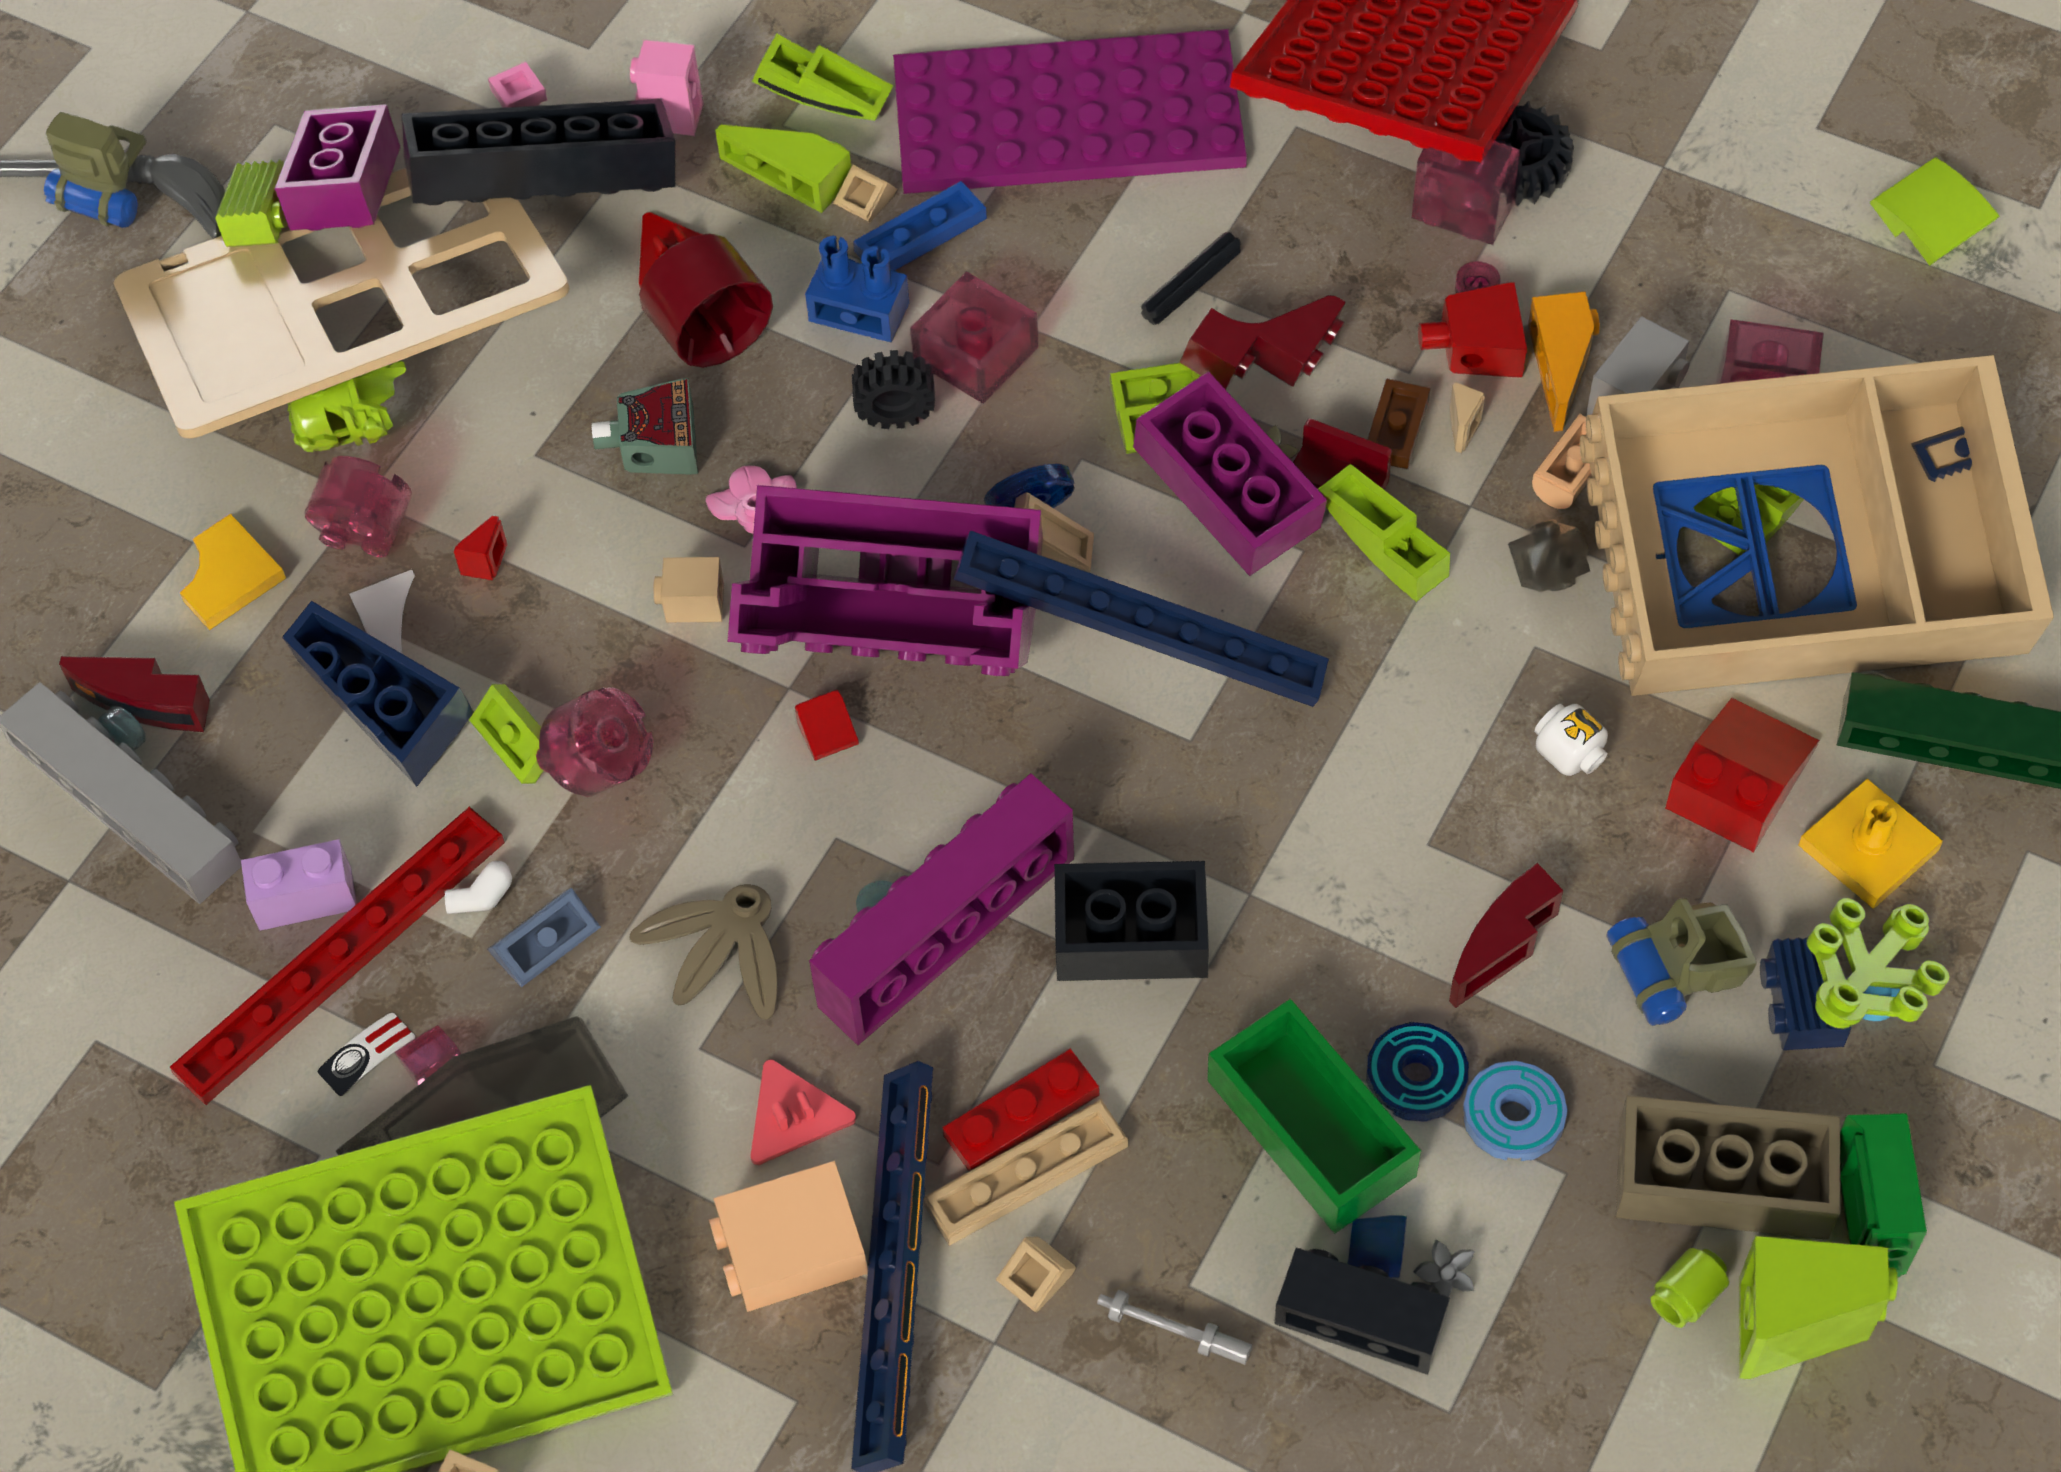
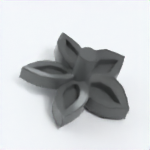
[1413,1239,1474,1297]

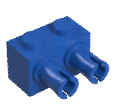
[805,236,910,343]

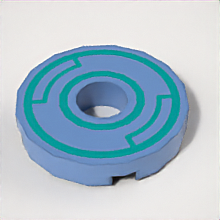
[1463,1061,1568,1161]

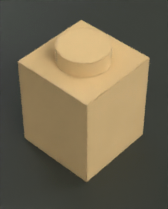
[653,557,724,623]

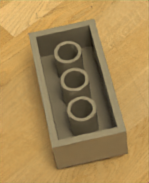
[1616,1096,1840,1240]

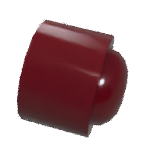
[639,234,773,368]

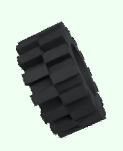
[852,350,935,429]

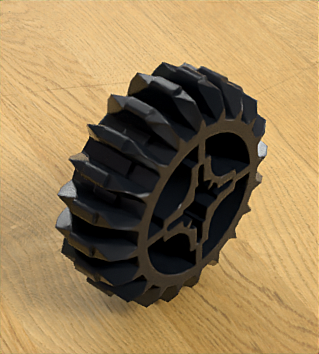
[1455,101,1574,207]

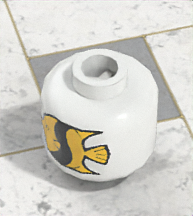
[1534,704,1608,776]

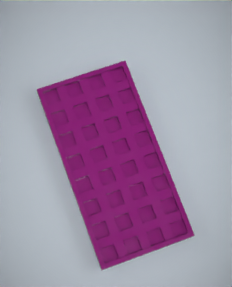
[893,29,1247,194]

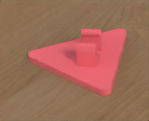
[751,1060,856,1165]

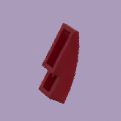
[1449,862,1564,1008]

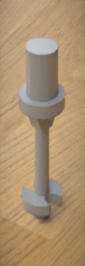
[1097,1290,1252,1365]

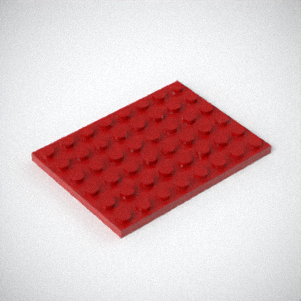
[1230,0,1579,163]

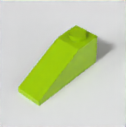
[715,124,851,213]

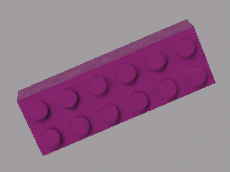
[809,773,1074,1045]

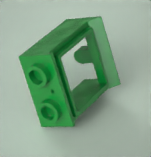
[1840,1113,1927,1278]

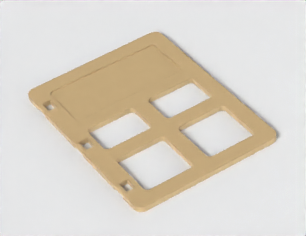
[114,168,570,438]

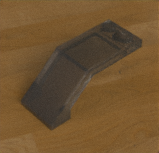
[336,1016,628,1155]

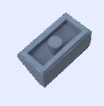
[487,888,601,987]

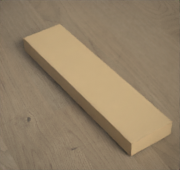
[923,1099,1128,1246]

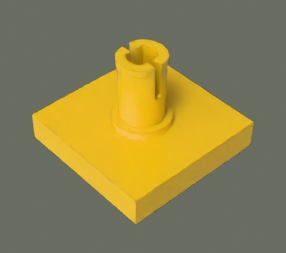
[1798,779,1943,909]

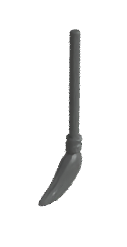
[0,154,225,238]

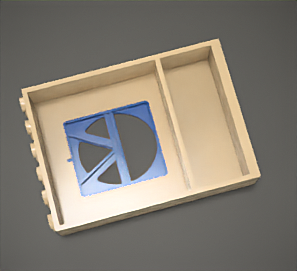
[1580,355,2054,696]

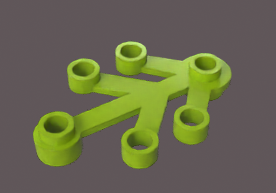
[1807,898,1950,1029]

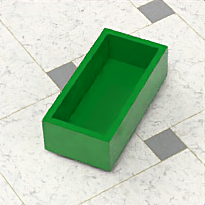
[1207,998,1421,1234]

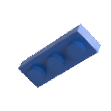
[853,181,987,270]

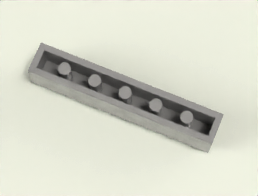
[0,682,242,904]

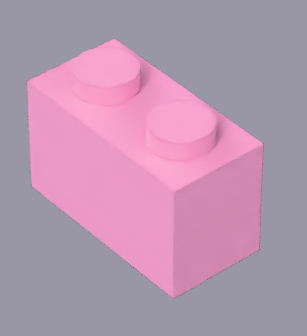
[630,40,703,136]

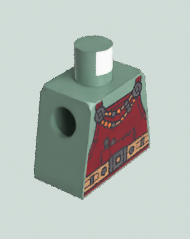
[592,378,698,475]

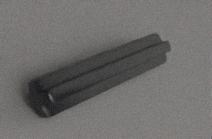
[1141,232,1241,325]

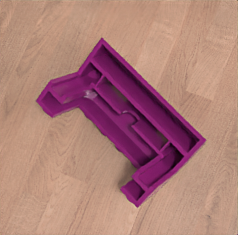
[727,485,1043,676]

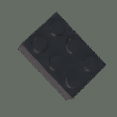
[1054,861,1209,981]

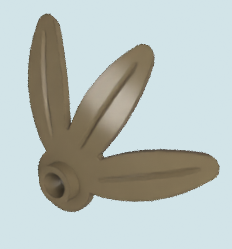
[629,884,777,1020]

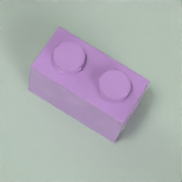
[241,839,357,931]

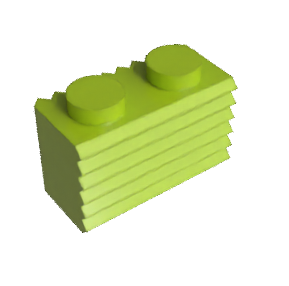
[215,159,288,247]

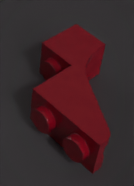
[1180,295,1346,390]

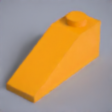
[1528,291,1600,432]

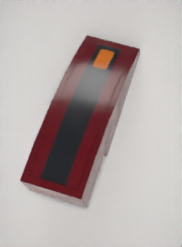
[59,656,210,732]

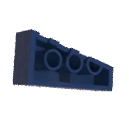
[282,601,474,787]

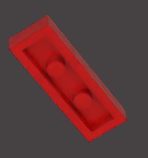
[942,1048,1100,1171]

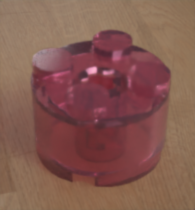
[305,456,412,558]
[536,688,653,797]

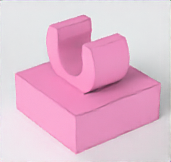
[488,62,547,108]

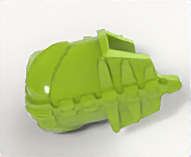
[287,361,406,453]

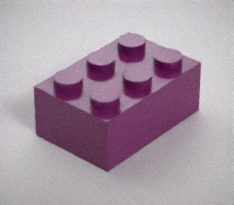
[275,104,401,231]

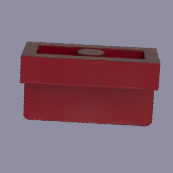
[1293,418,1392,490]

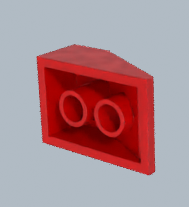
[1665,698,1820,852]

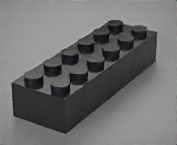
[401,99,675,205]

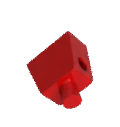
[1418,282,1527,377]

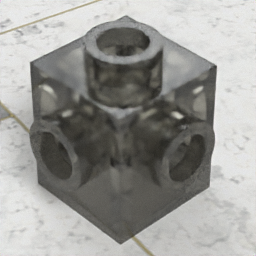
[1508,519,1591,592]

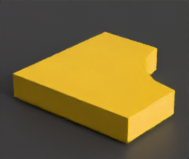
[180,513,286,630]

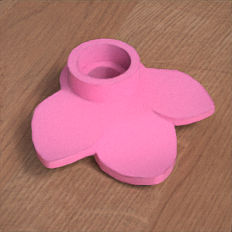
[706,465,797,534]

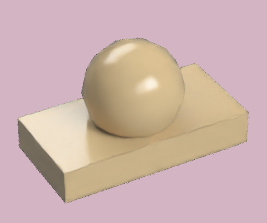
[1015,492,1094,573]

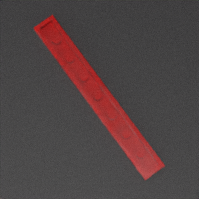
[169,806,505,1105]

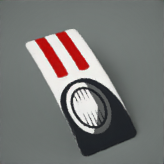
[318,1013,415,1096]

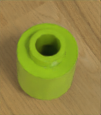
[1650,1248,1729,1328]

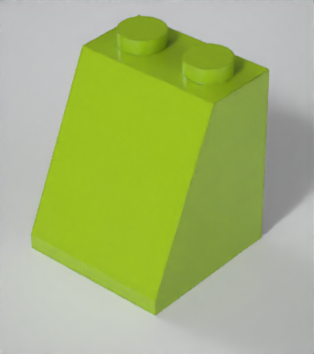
[1739,1236,1898,1379]

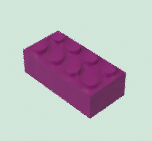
[1133,371,1327,576]

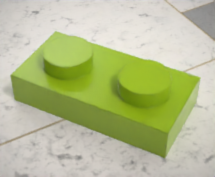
[469,684,558,784]

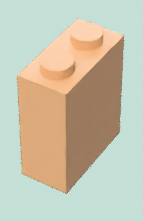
[709,1161,868,1312]

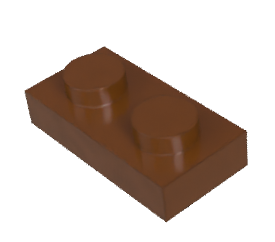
[1367,378,1431,470]

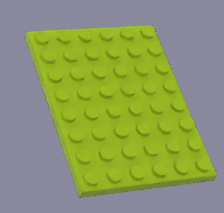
[174,1085,673,1472]

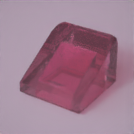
[395,1025,465,1092]

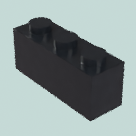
[1274,1247,1450,1375]

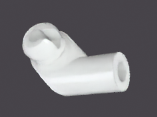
[445,861,512,914]

